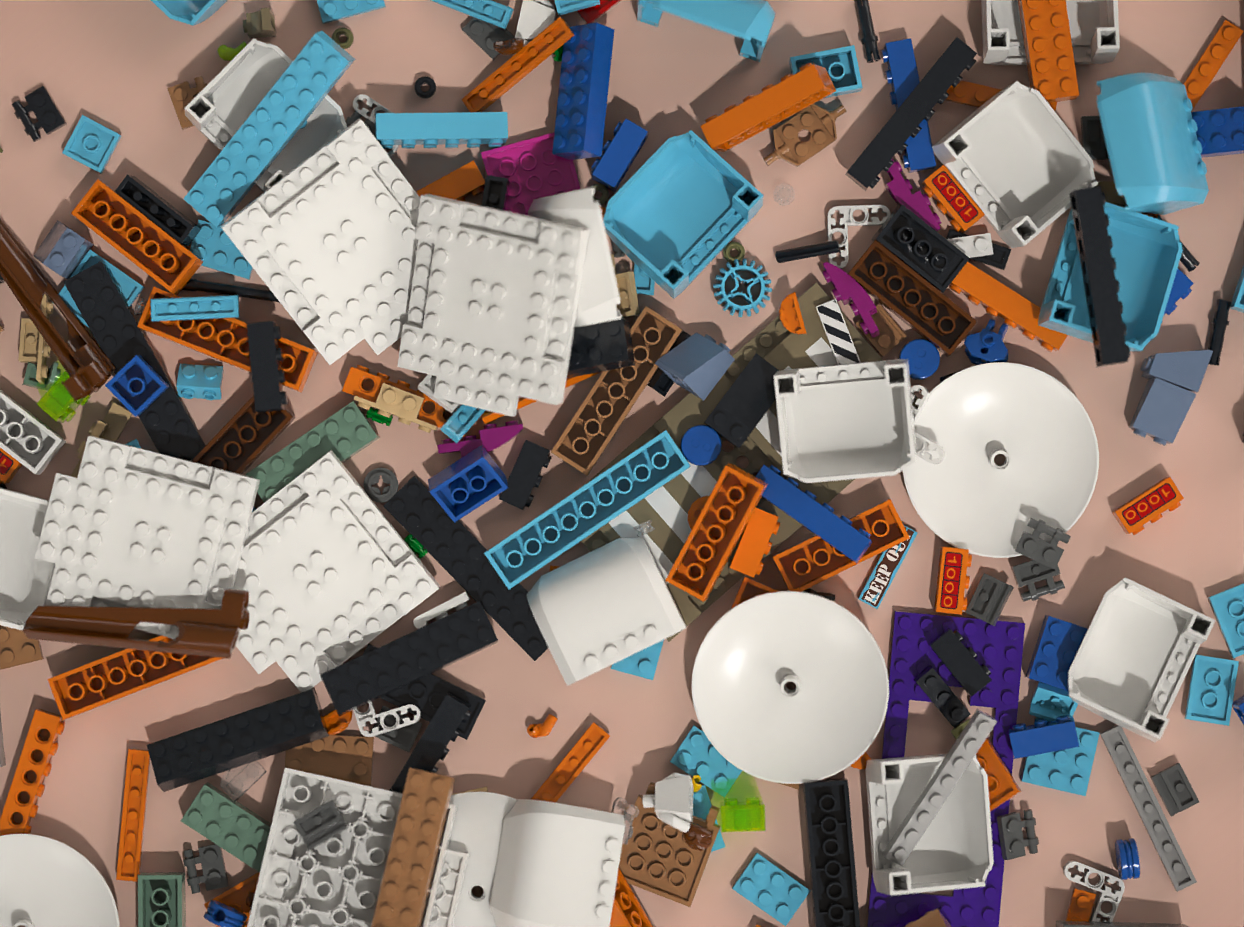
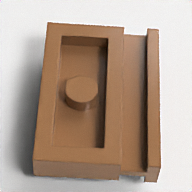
[855,304,907,357]

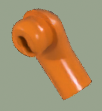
[527,714,558,738]

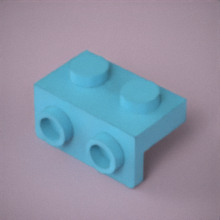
[176,364,224,400]
[1029,682,1078,721]

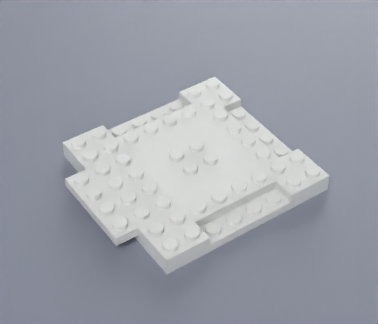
[220,119,420,365]
[397,194,589,417]
[35,436,260,640]
[233,450,440,692]
[247,768,469,927]

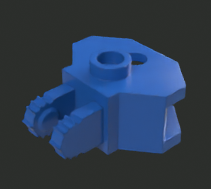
[964,319,1008,365]

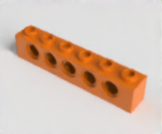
[342,365,467,437]
[0,709,65,836]

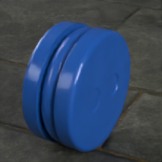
[899,339,940,380]
[681,425,721,466]
[1115,838,1140,880]
[204,900,247,927]

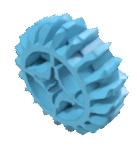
[713,259,772,317]

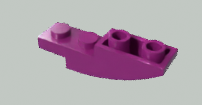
[885,158,941,231]
[822,262,880,339]
[437,420,524,458]

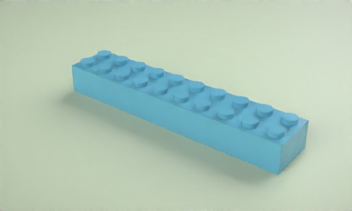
[183,31,355,227]
[484,430,691,589]

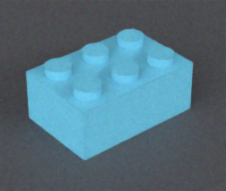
[789,45,863,99]

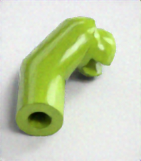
[217,42,247,61]

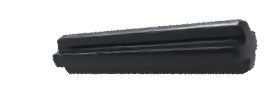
[775,241,839,263]

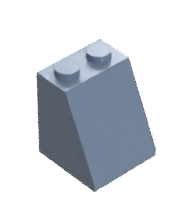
[34,220,94,279]
[655,332,735,401]
[1141,350,1213,393]
[1129,377,1196,446]

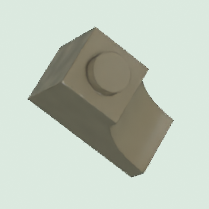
[243,8,276,38]

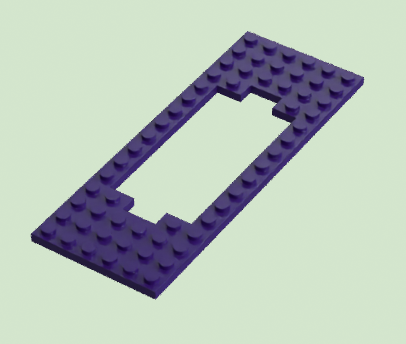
[867,611,1025,927]

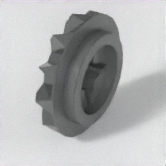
[364,468,399,503]

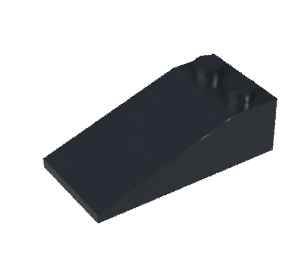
[871,204,970,293]
[704,353,779,449]

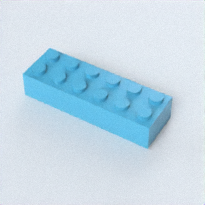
[375,112,508,149]

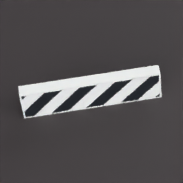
[815,299,861,365]

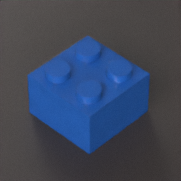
[105,355,170,417]

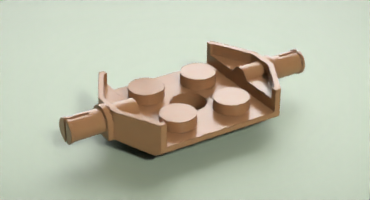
[763,104,847,167]

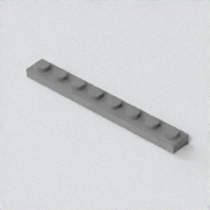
[882,709,997,866]
[1100,725,1197,892]

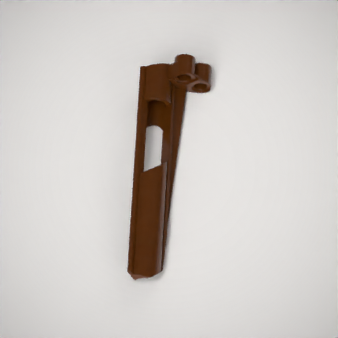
[0,219,116,401]
[22,589,249,659]

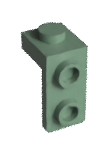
[22,361,61,391]

